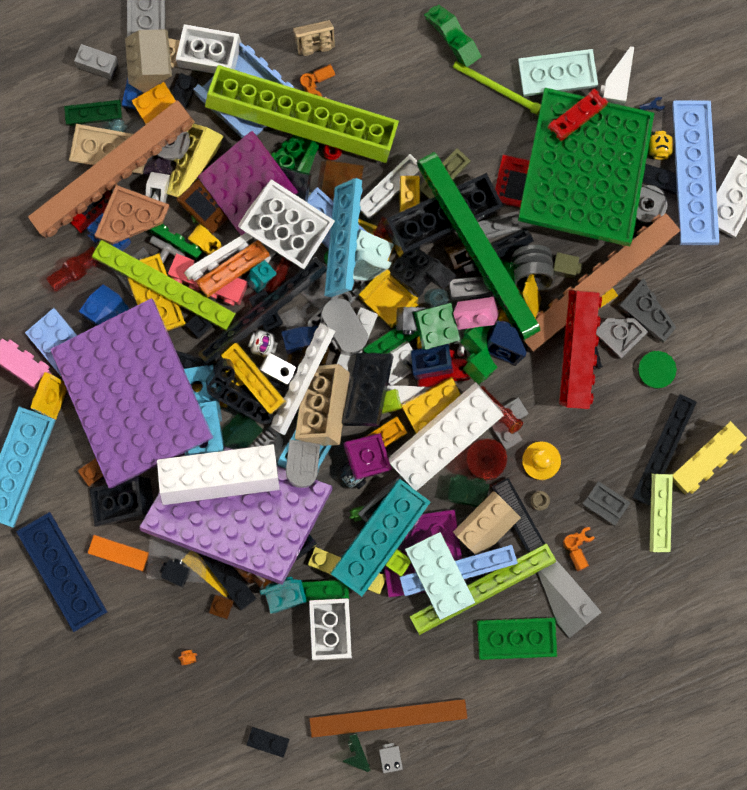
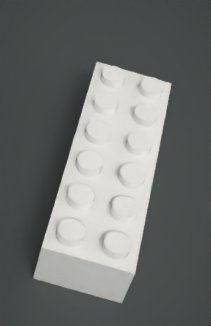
[389,382,504,491]
[157,445,280,505]

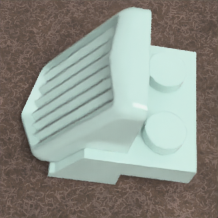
[353,229,394,281]

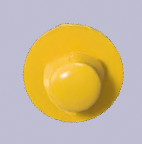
[522,441,561,481]

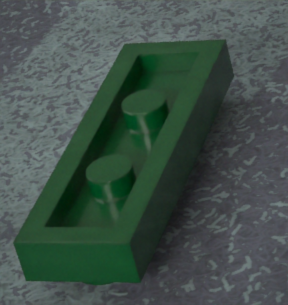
[64,100,123,126]

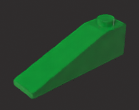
[271,135,320,173]

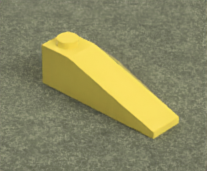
[167,124,224,198]

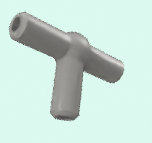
[150,236,186,264]

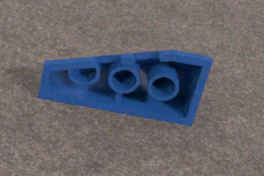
[79,284,130,326]

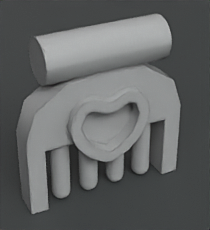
[250,427,286,464]

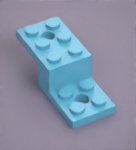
[184,364,224,456]

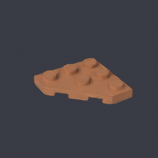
[95,185,170,245]

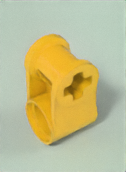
[187,224,223,255]

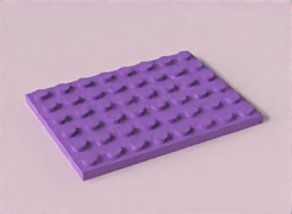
[50,299,213,488]
[140,441,332,585]

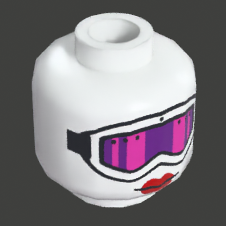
[248,330,278,358]

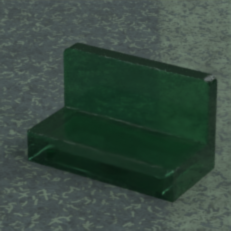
[221,412,263,450]

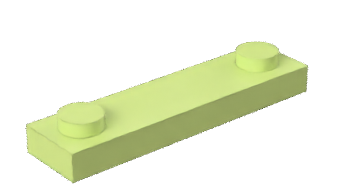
[650,474,673,552]

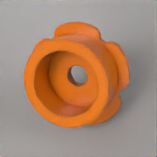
[178,650,197,665]

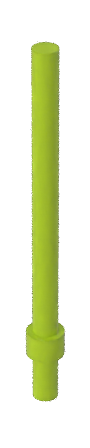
[453,61,541,115]

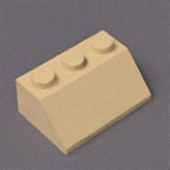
[453,491,521,555]

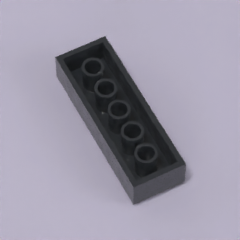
[383,173,504,258]

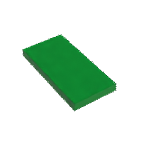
[477,618,557,660]

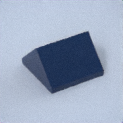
[411,344,454,380]

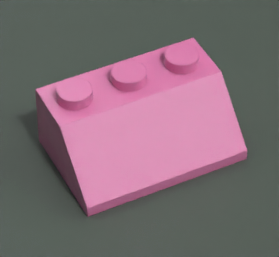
[0,339,52,391]

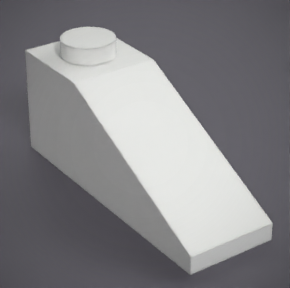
[600,47,634,106]

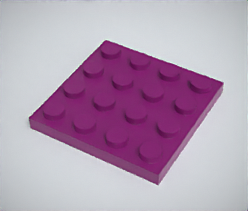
[198,131,298,236]
[384,510,465,598]

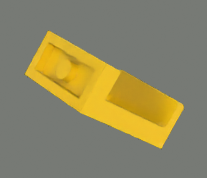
[359,269,418,328]

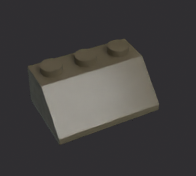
[125,29,172,93]

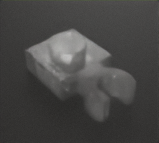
[279,303,315,330]

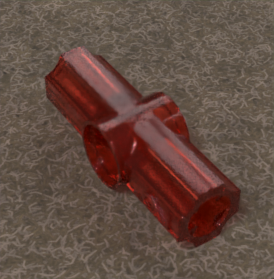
[46,246,99,292]

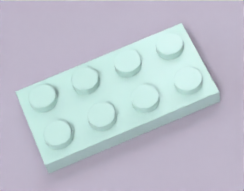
[518,49,598,97]
[405,532,475,620]

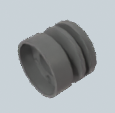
[512,245,555,292]

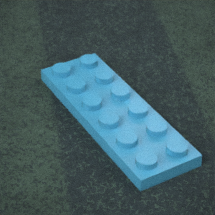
[324,178,362,297]
[0,406,56,528]

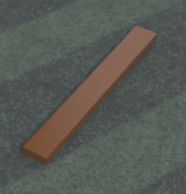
[310,699,468,738]

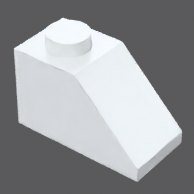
[146,172,170,203]

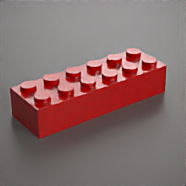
[559,289,602,409]

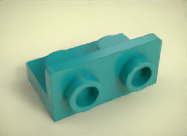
[260,577,307,614]

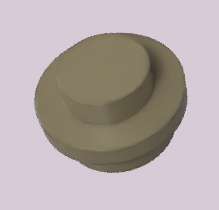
[530,491,550,511]

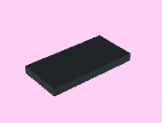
[342,353,394,426]

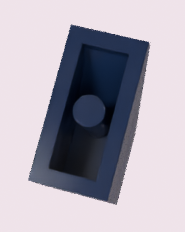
[282,326,319,354]

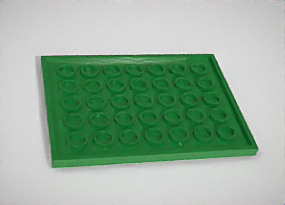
[518,88,654,247]

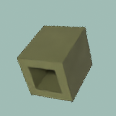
[553,252,582,279]

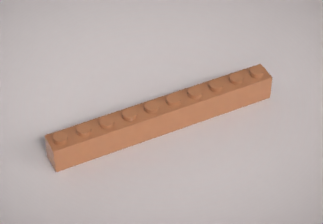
[28,100,195,238]
[522,213,681,353]

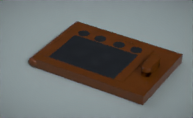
[177,179,228,234]

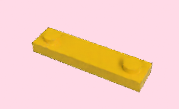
[221,343,286,414]

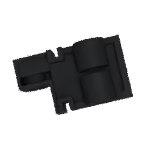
[388,249,456,297]

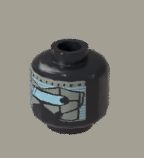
[339,462,367,489]

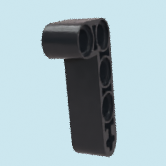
[206,358,273,424]

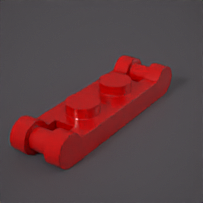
[547,89,608,141]

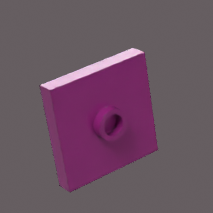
[344,433,392,480]

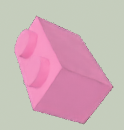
[453,297,499,330]

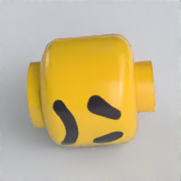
[648,131,673,160]

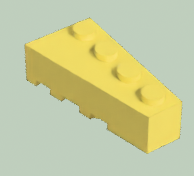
[673,421,747,495]

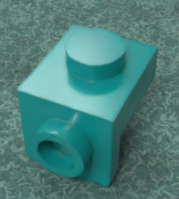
[246,260,277,293]

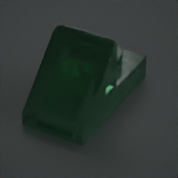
[342,733,371,772]

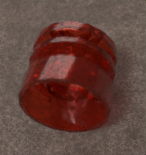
[467,438,507,481]

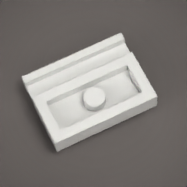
[388,341,413,385]

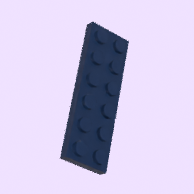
[16,512,108,632]

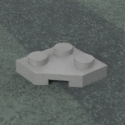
[596,318,648,359]

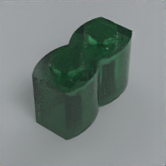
[447,475,490,508]

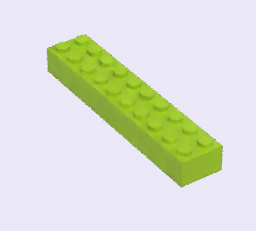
[205,65,399,163]

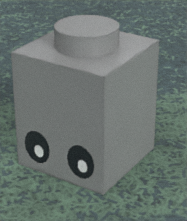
[379,743,403,773]

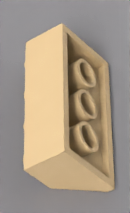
[295,364,350,446]

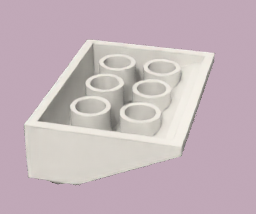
[238,179,335,269]

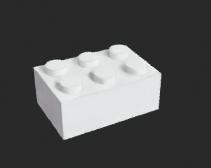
[176,24,241,74]
[309,599,352,661]

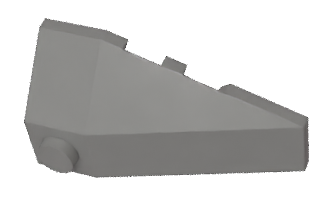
[538,560,601,638]

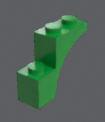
[424,4,482,67]
[460,325,498,385]

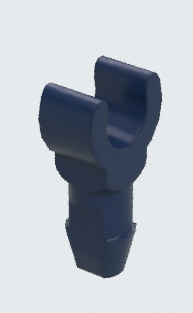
[639,97,665,111]

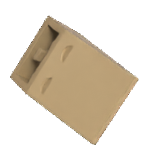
[293,20,335,56]

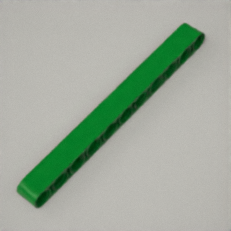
[416,152,540,341]

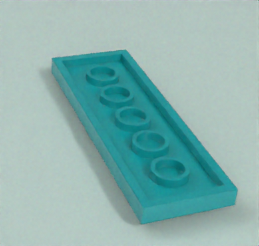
[330,479,431,596]

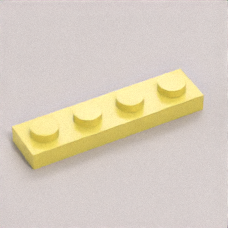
[308,547,386,595]

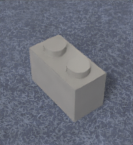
[74,44,119,80]

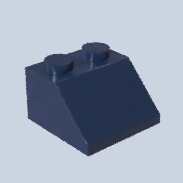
[487,321,527,366]

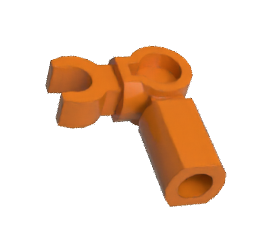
[300,64,335,97]
[563,527,595,572]

